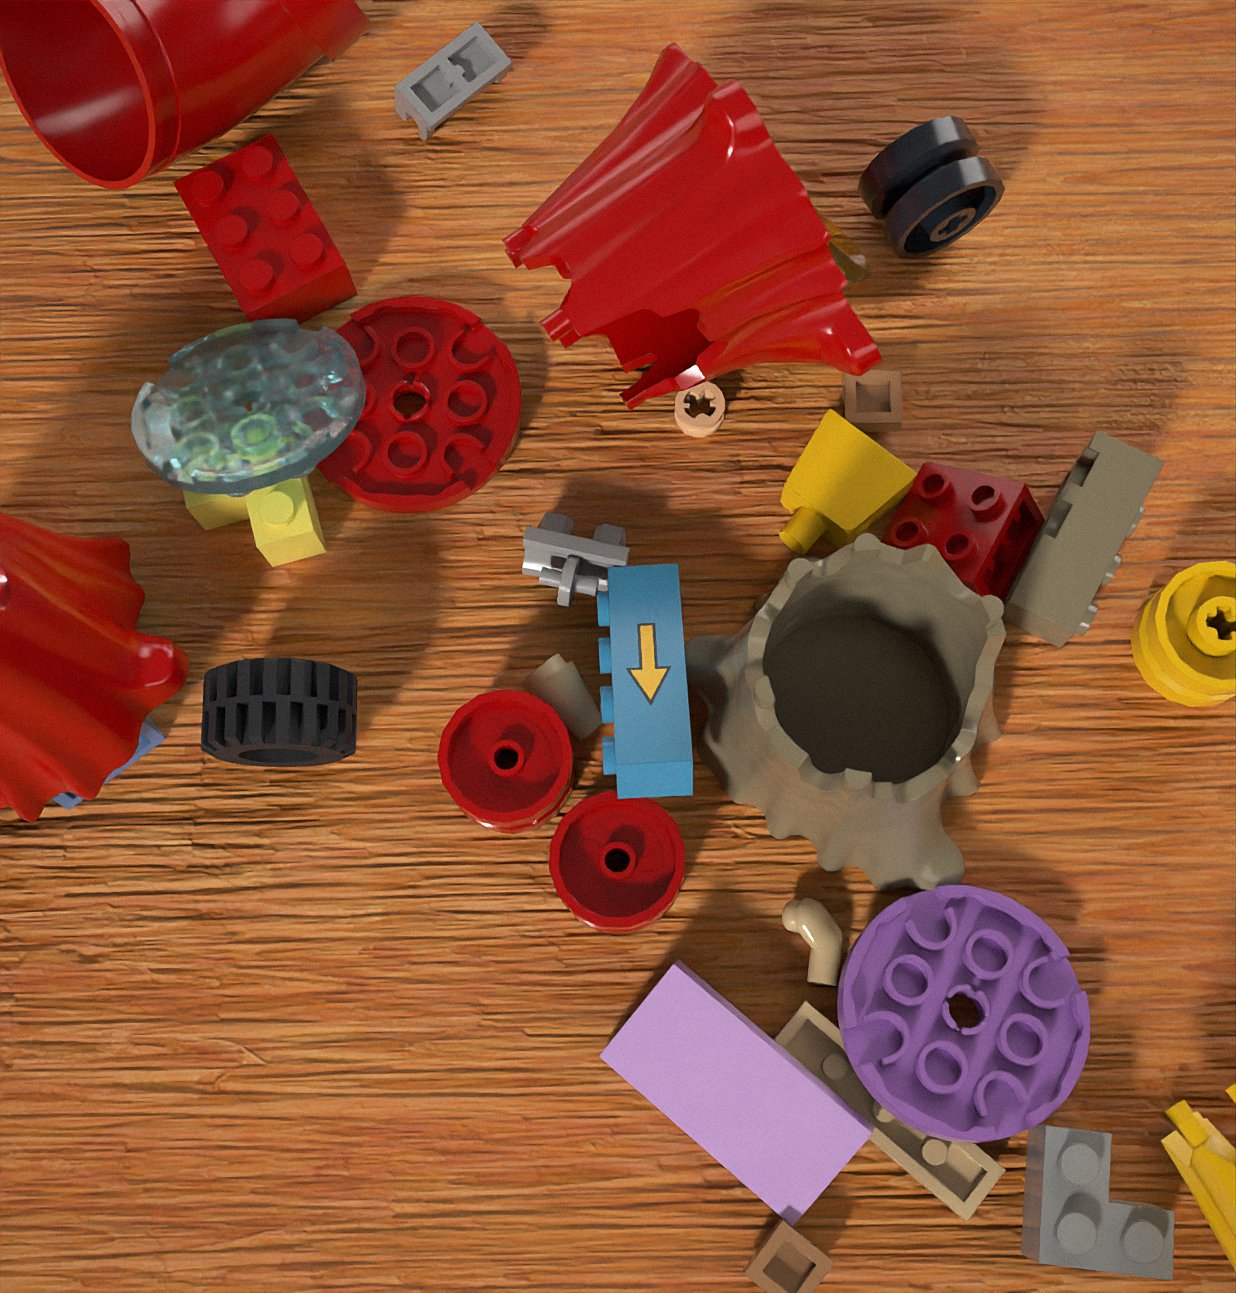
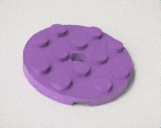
[837,885,1090,1143]

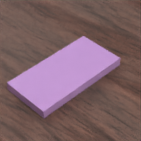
[599,959,874,1227]

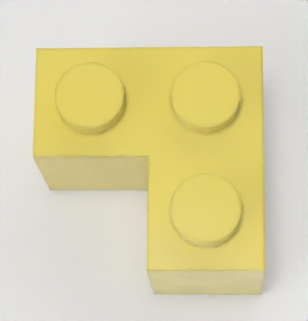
[175,425,327,567]

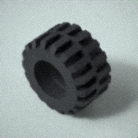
[201,658,358,767]

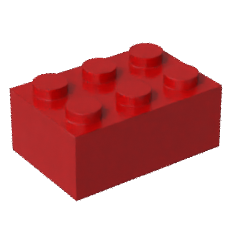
[173,133,358,344]

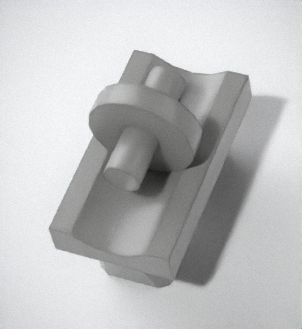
[522,511,630,607]

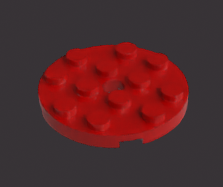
[296,296,523,514]

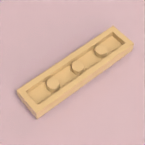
[773,1001,1006,1221]

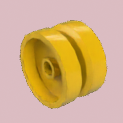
[1130,561,1236,707]

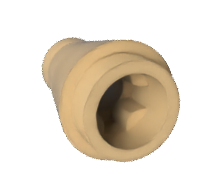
[522,653,602,742]

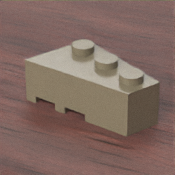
[1001,430,1164,648]

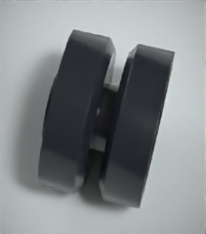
[857,116,1005,260]

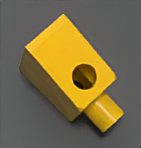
[778,408,918,555]

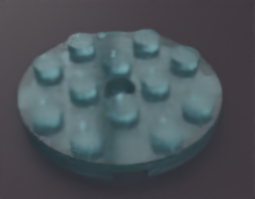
[131,319,366,497]

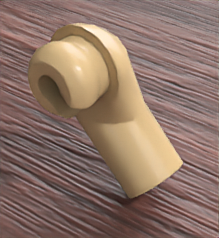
[782,898,843,986]

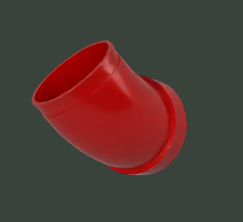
[0,0,373,190]

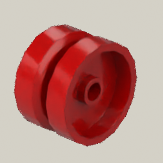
[437,689,577,835]
[549,791,685,934]

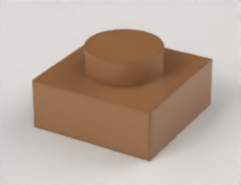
[842,370,903,432]
[743,1218,835,1293]

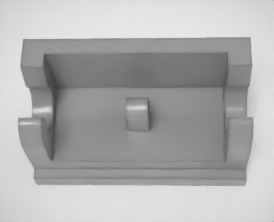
[395,22,512,140]

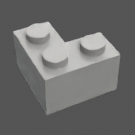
[1021,1124,1175,1281]

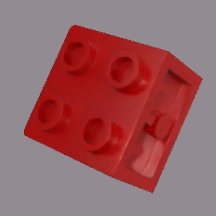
[881,462,1045,602]

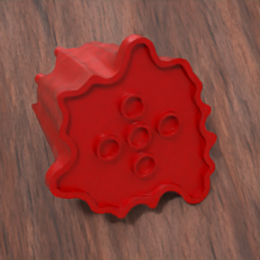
[502,42,882,411]
[0,512,190,823]

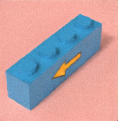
[597,564,693,799]

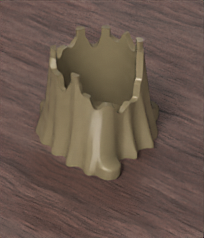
[684,533,1006,893]

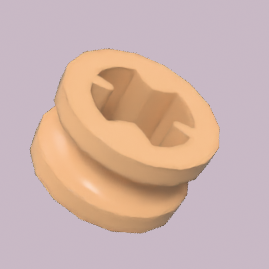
[674,381,725,438]

